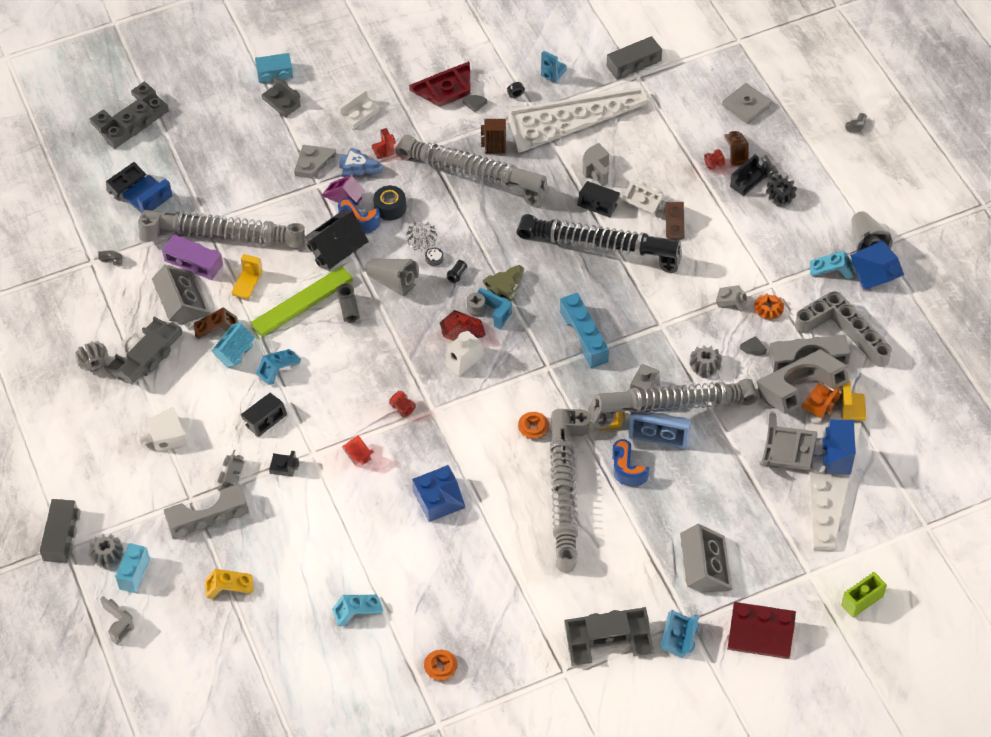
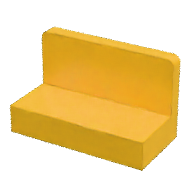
[841,381,866,421]

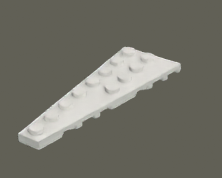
[507,87,648,153]
[805,411,862,551]

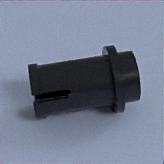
[447,260,468,283]

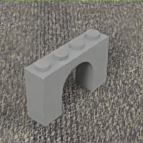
[756,349,850,414]

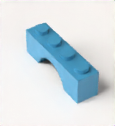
[560,292,609,368]

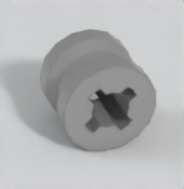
[467,293,485,316]

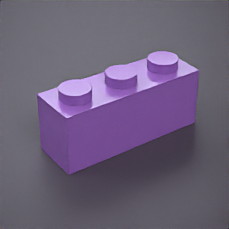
[162,234,223,281]

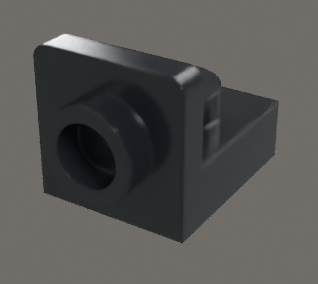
[269,450,299,477]

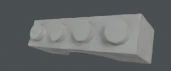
[769,334,851,372]
[163,484,249,539]

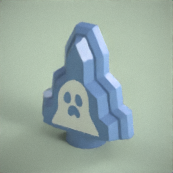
[339,148,384,177]

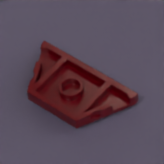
[409,61,471,107]

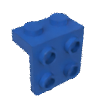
[123,175,173,213]

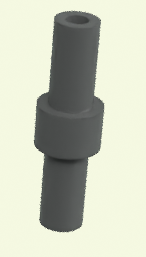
[761,155,779,179]

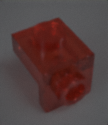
[372,128,396,159]
[342,435,374,466]

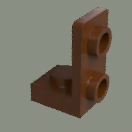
[724,131,749,165]
[664,202,685,239]
[194,307,238,339]

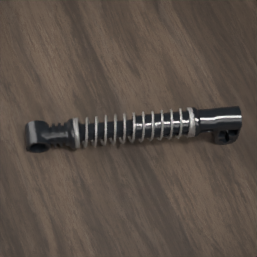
[516,214,682,273]

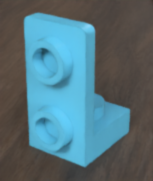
[810,251,854,279]
[332,594,383,626]

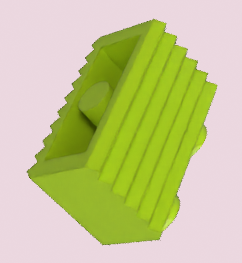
[841,572,887,618]

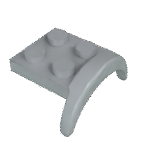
[760,411,818,471]

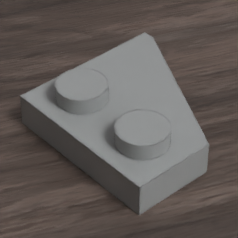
[294,145,337,178]

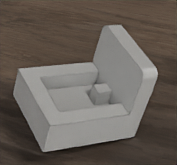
[715,285,747,311]

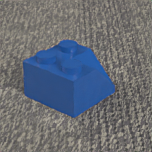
[822,419,856,475]
[412,465,465,522]

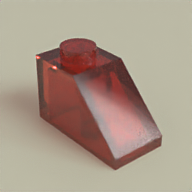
[439,310,486,341]

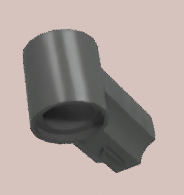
[337,283,360,323]

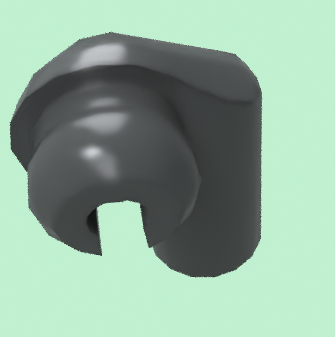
[845,113,867,132]
[98,250,123,265]

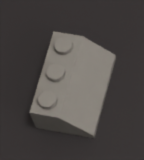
[152,264,211,324]
[680,523,732,593]

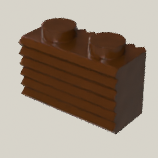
[481,119,506,154]

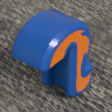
[338,198,381,234]
[612,439,650,486]

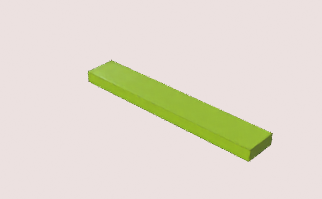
[250,266,353,338]

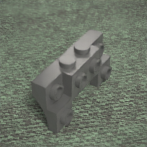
[90,81,169,149]
[104,316,183,385]
[564,607,654,666]

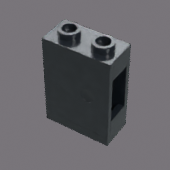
[305,209,369,270]

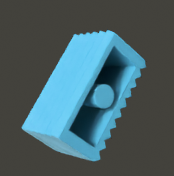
[255,53,293,83]
[211,322,255,367]
[115,543,151,593]

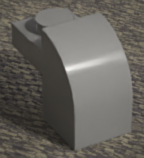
[582,143,609,186]

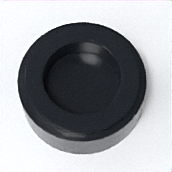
[507,82,525,98]

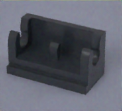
[730,154,767,196]
[106,162,146,199]
[577,181,620,218]
[240,392,287,437]

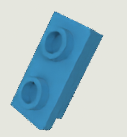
[660,610,699,658]

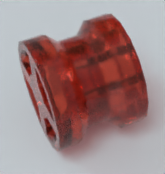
[704,149,725,170]

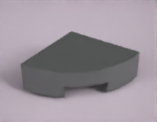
[463,95,487,112]
[740,336,767,355]

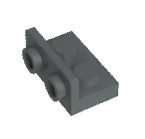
[262,77,301,117]

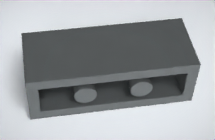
[606,36,662,80]
[40,499,81,563]

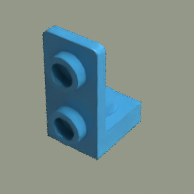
[541,51,567,83]
[478,288,512,329]
[256,349,301,385]

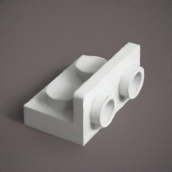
[339,89,380,130]
[622,180,666,216]

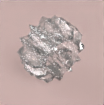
[406,220,437,252]

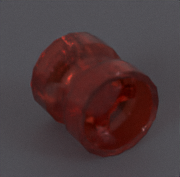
[389,391,416,418]

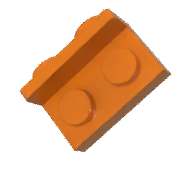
[801,383,842,419]

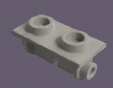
[217,450,245,491]

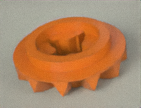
[754,293,784,319]
[518,412,549,440]
[424,649,457,682]

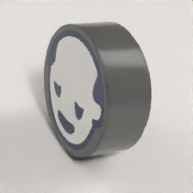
[425,247,444,266]

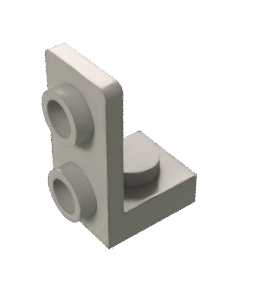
[100,596,135,645]

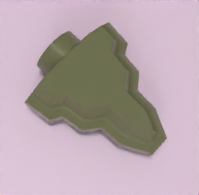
[482,265,524,302]

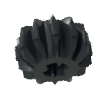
[766,174,797,206]

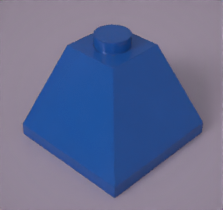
[850,241,904,289]

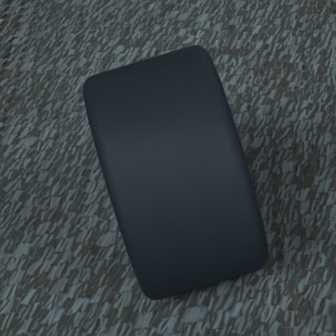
[373,185,406,221]

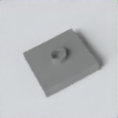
[722,83,772,124]

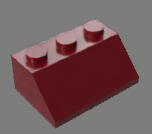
[727,602,796,659]

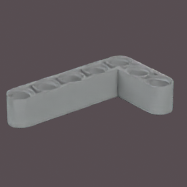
[795,291,892,367]

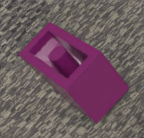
[322,175,366,205]

